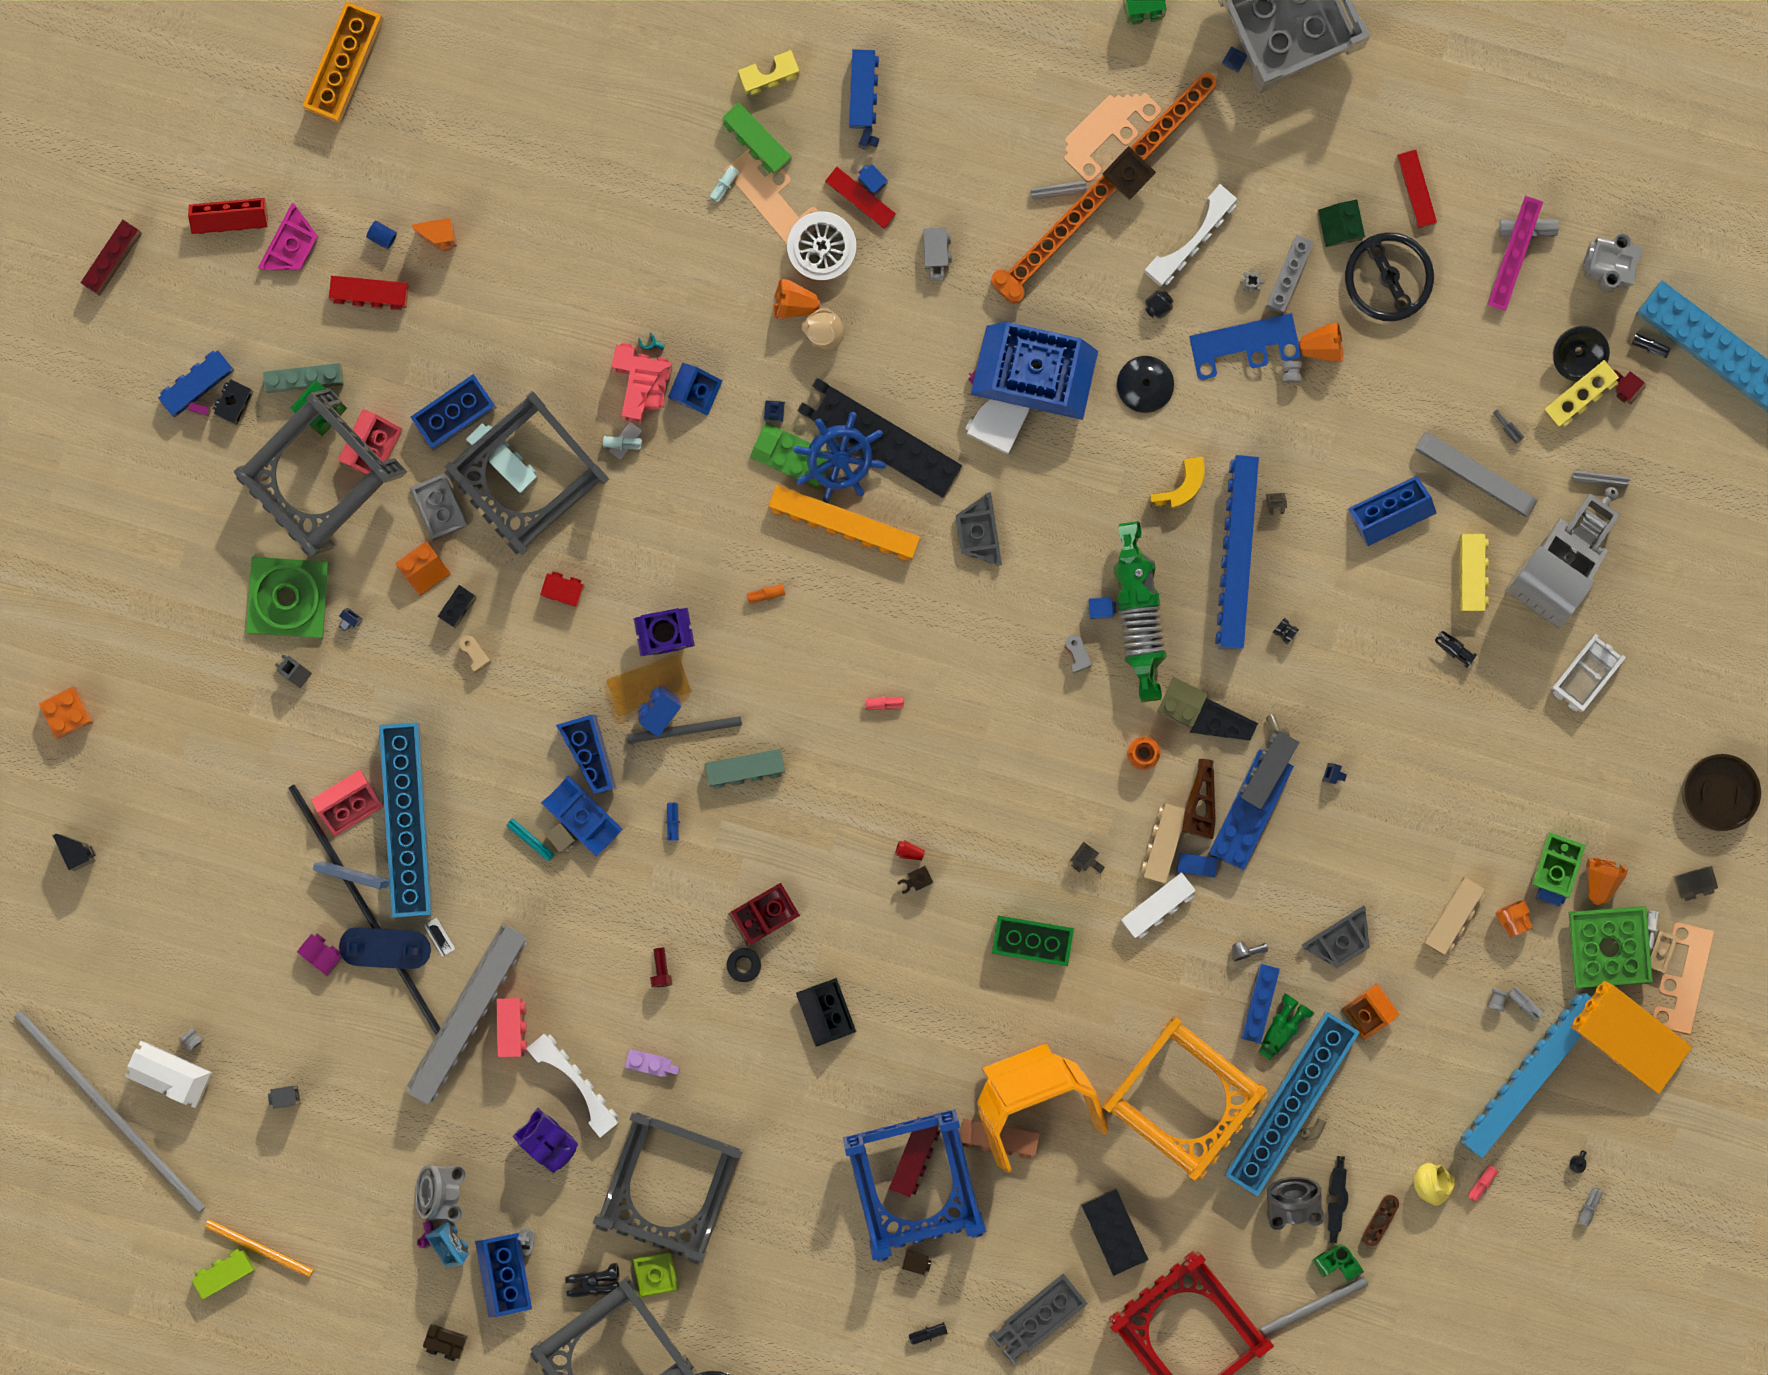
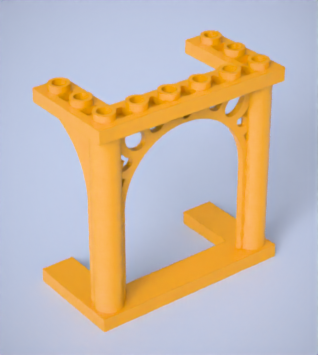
[1101,1016,1268,1181]

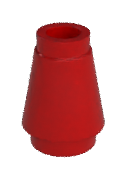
[895,840,925,861]

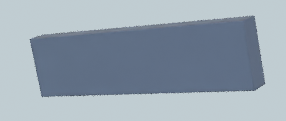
[313,861,390,889]

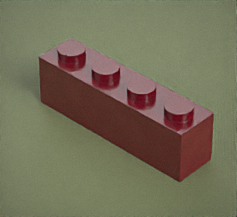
[80,219,142,296]
[889,1117,941,1198]

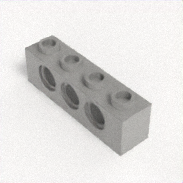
[1265,235,1314,315]

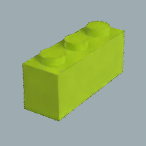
[191,1249,256,1299]

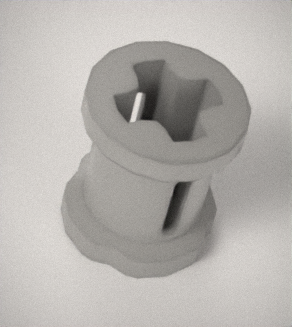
[1487,988,1509,1012]

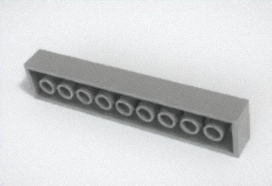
[405,923,527,1105]

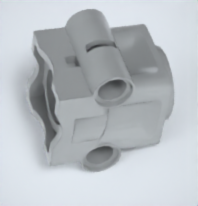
[1583,234,1643,293]

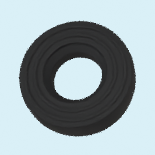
[726,948,761,982]

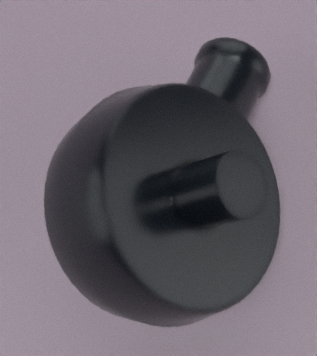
[1569,1150,1587,1173]

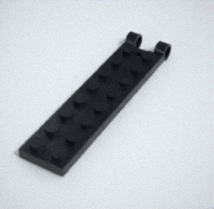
[797,378,962,498]

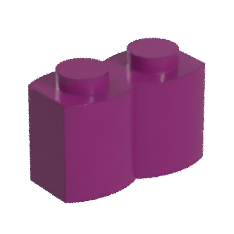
[297,933,342,976]

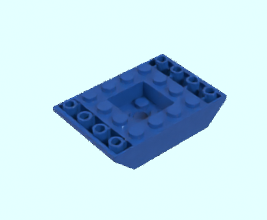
[971,322,1098,420]

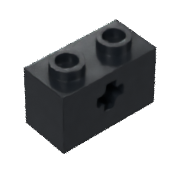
[213,379,254,426]
[438,585,476,628]

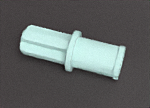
[710,165,740,202]
[603,435,642,451]

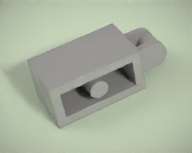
[923,227,952,281]

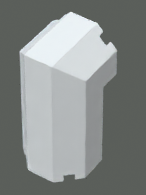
[125,1041,213,1108]

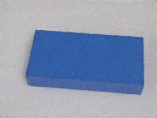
[1177,853,1218,877]

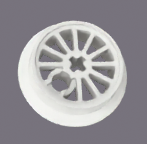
[787,211,856,280]

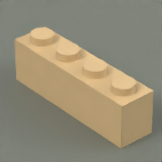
[1140,803,1186,884]
[1423,877,1485,955]

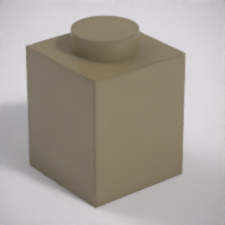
[545,823,575,853]

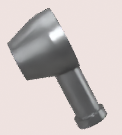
[1232,941,1268,961]

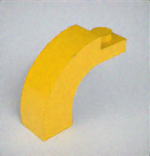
[1150,457,1205,509]

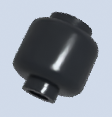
[1145,290,1174,319]

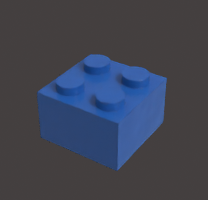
[637,685,681,737]

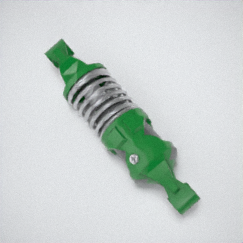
[1114,521,1167,703]

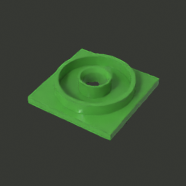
[246,557,329,638]
[1568,906,1653,989]

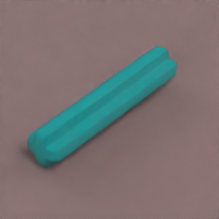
[506,819,555,861]

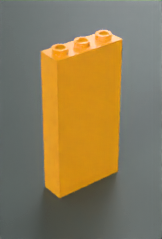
[1570,980,1692,1094]

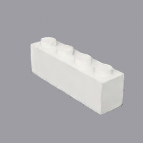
[1120,872,1196,939]

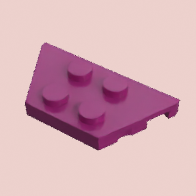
[258,203,318,271]

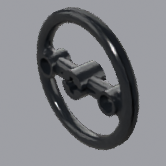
[1345,232,1434,321]

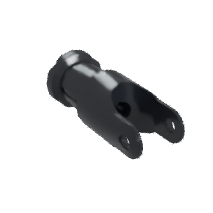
[1435,631,1477,668]

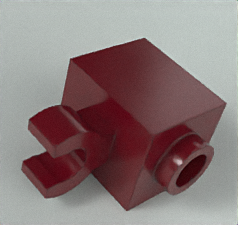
[1614,370,1646,405]

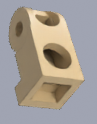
[459,635,491,673]

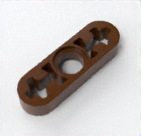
[1362,1195,1399,1246]

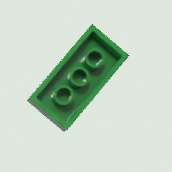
[991,915,1074,966]

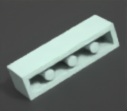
[466,423,538,495]

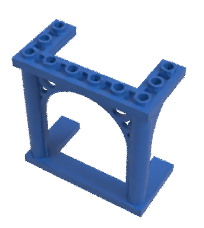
[843,1109,986,1262]

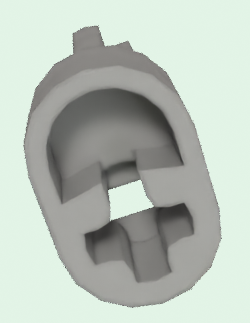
[518,1228,535,1256]

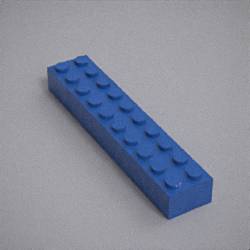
[1215,455,1259,651]

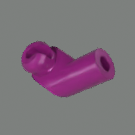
[417,1220,434,1248]

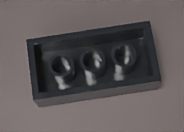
[1081,1188,1149,1276]

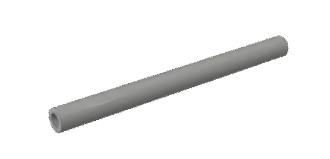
[1260,1277,1368,1336]

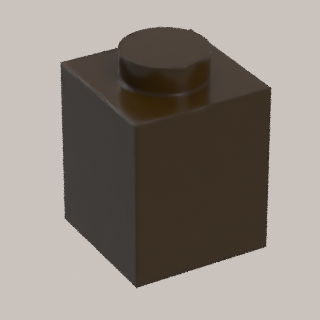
[902,1250,932,1275]

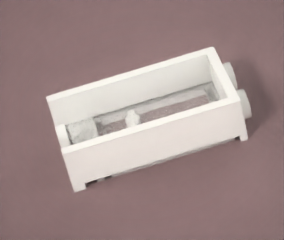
[1551,634,1626,713]

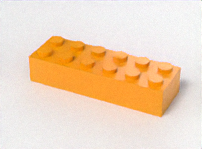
[302,1,384,124]

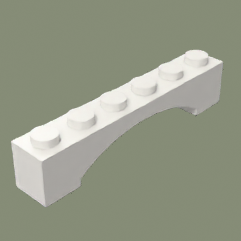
[1144,184,1237,287]
[526,1033,619,1138]

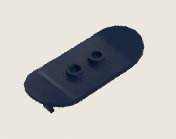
[339,927,431,969]

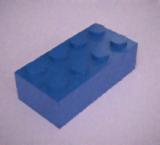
[410,374,497,451]

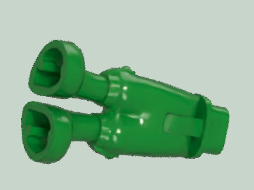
[1258,993,1315,1061]

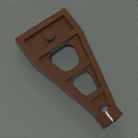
[1182,759,1216,839]

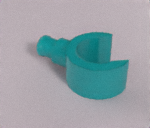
[638,333,665,350]

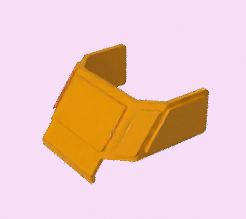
[977,1043,1109,1173]

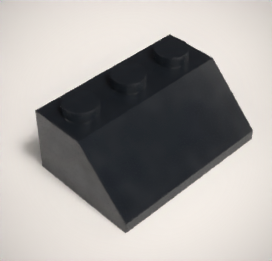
[796,978,856,1047]

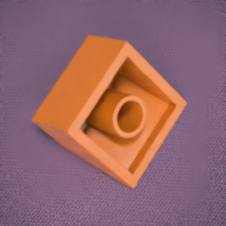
[412,218,457,251]
[396,541,451,596]
[1341,984,1400,1040]

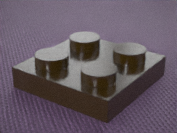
[1102,146,1156,201]

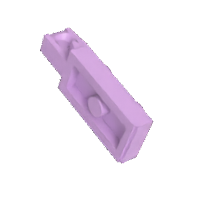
[625,1049,680,1077]

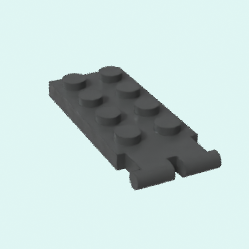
[988,1273,1088,1364]

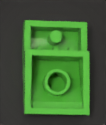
[1532,832,1586,898]

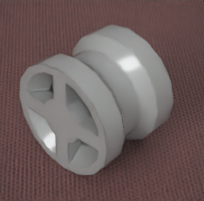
[179,1028,203,1052]

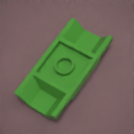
[750,423,828,490]

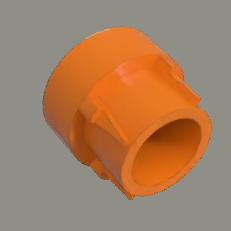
[1127,736,1161,770]
[1495,900,1532,937]

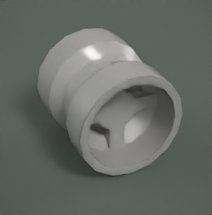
[1283,361,1302,382]

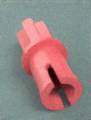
[866,696,904,711]
[1468,1165,1499,1202]

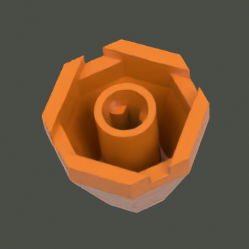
[773,279,820,319]
[1298,323,1343,363]
[1586,858,1628,906]

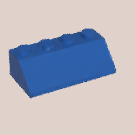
[1348,476,1437,546]
[475,1233,532,1317]

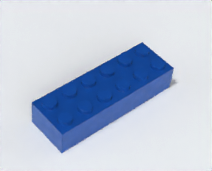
[1208,749,1294,870]

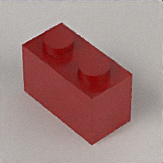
[540,571,584,608]

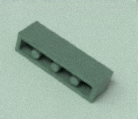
[263,363,344,394]
[705,749,785,789]

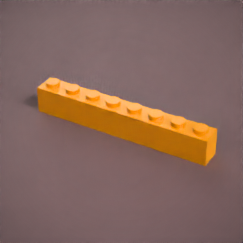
[768,485,920,561]

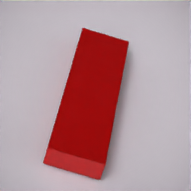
[1397,150,1437,228]
[825,166,896,229]

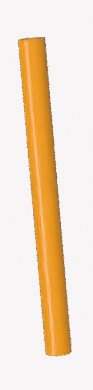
[205,1219,313,1278]

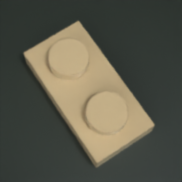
[1650,931,1678,973]

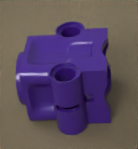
[633,608,695,656]
[513,1108,578,1173]

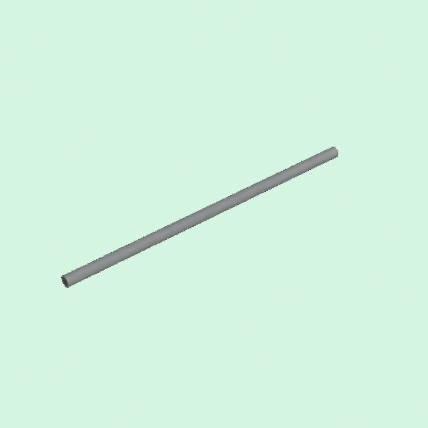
[14,1010,205,1213]

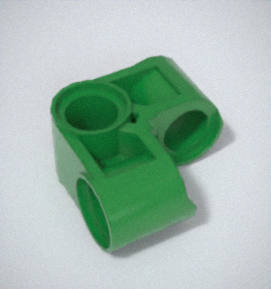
[1312,1244,1364,1282]

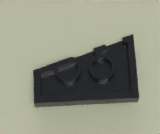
[1189,698,1258,741]

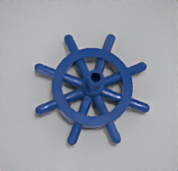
[793,412,886,503]

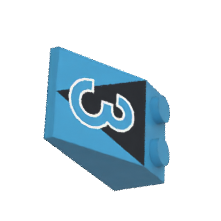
[425,1222,469,1268]

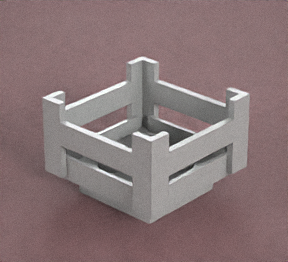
[1218,0,1370,93]

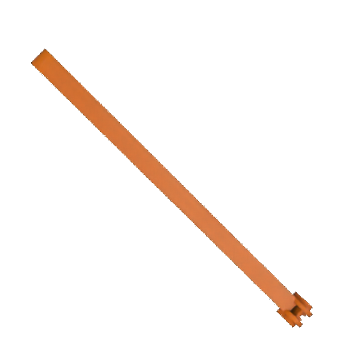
[991,73,1217,304]

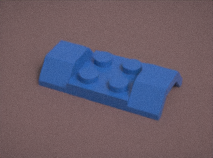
[541,776,623,856]

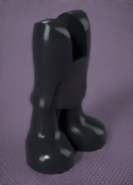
[565,1263,620,1298]

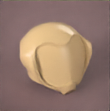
[802,308,844,351]

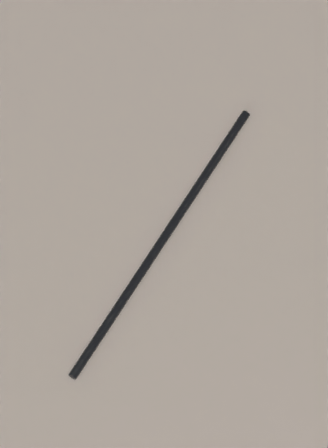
[288,784,440,1035]

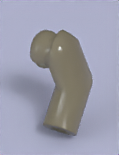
[1300,1118,1327,1141]

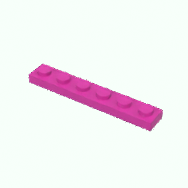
[1487,195,1543,311]

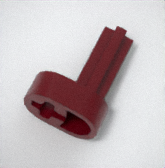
[650,947,672,988]

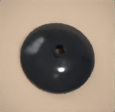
[1553,326,1610,382]
[1117,356,1174,413]

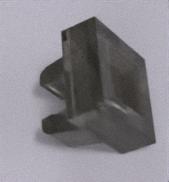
[1266,493,1287,515]

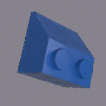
[668,363,723,415]

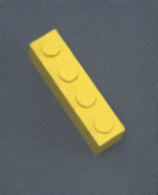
[1460,534,1489,612]

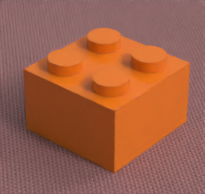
[39,687,93,739]

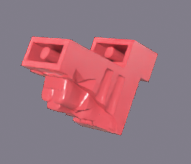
[612,343,673,424]

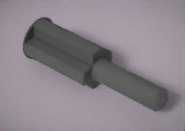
[1493,410,1525,444]

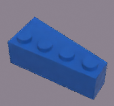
[556,714,617,794]

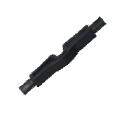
[1327,1156,1349,1243]

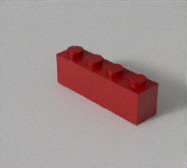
[188,198,268,234]
[329,275,409,311]

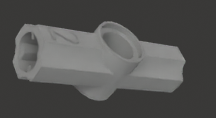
[1499,219,1559,238]

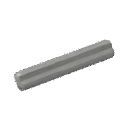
[1030,181,1087,199]
[1572,470,1629,487]

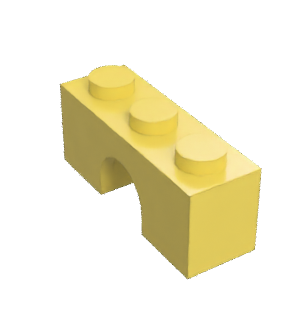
[738,50,800,96]

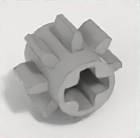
[1240,269,1264,294]

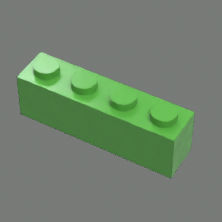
[722,102,792,175]

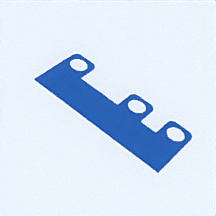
[1189,313,1301,380]

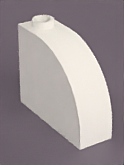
[965,400,1030,455]

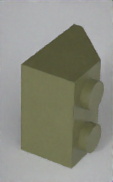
[1157,677,1208,728]

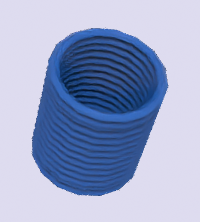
[366,220,397,250]

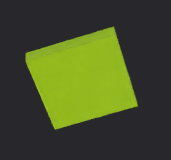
[633,1252,678,1297]

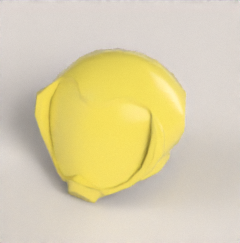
[1414,1163,1456,1206]

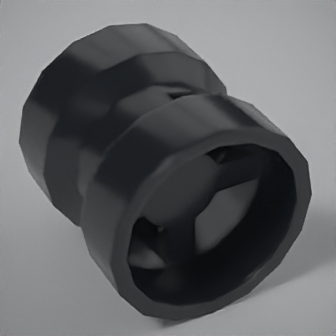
[1273,618,1299,644]

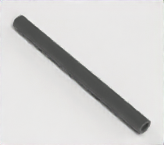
[627,716,742,744]

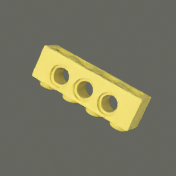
[1545,360,1619,427]

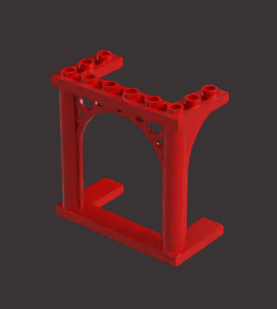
[1107,1251,1274,1375]

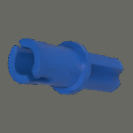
[665,802,680,841]

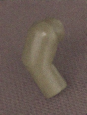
[1266,714,1290,736]

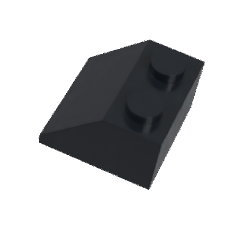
[52,834,96,871]

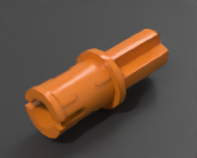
[747,583,785,604]

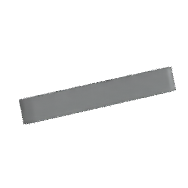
[1415,432,1538,517]

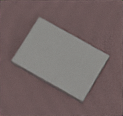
[410,473,468,541]

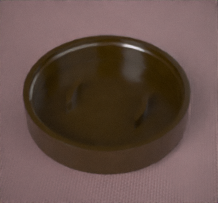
[1682,754,1761,831]

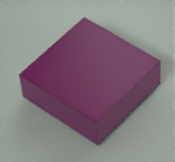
[188,402,211,416]

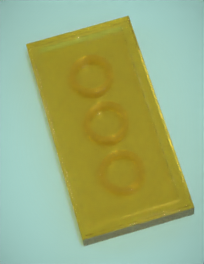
[606,655,691,716]

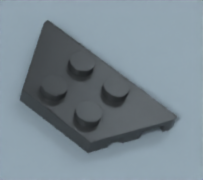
[956,492,1002,566]
[1301,905,1370,968]

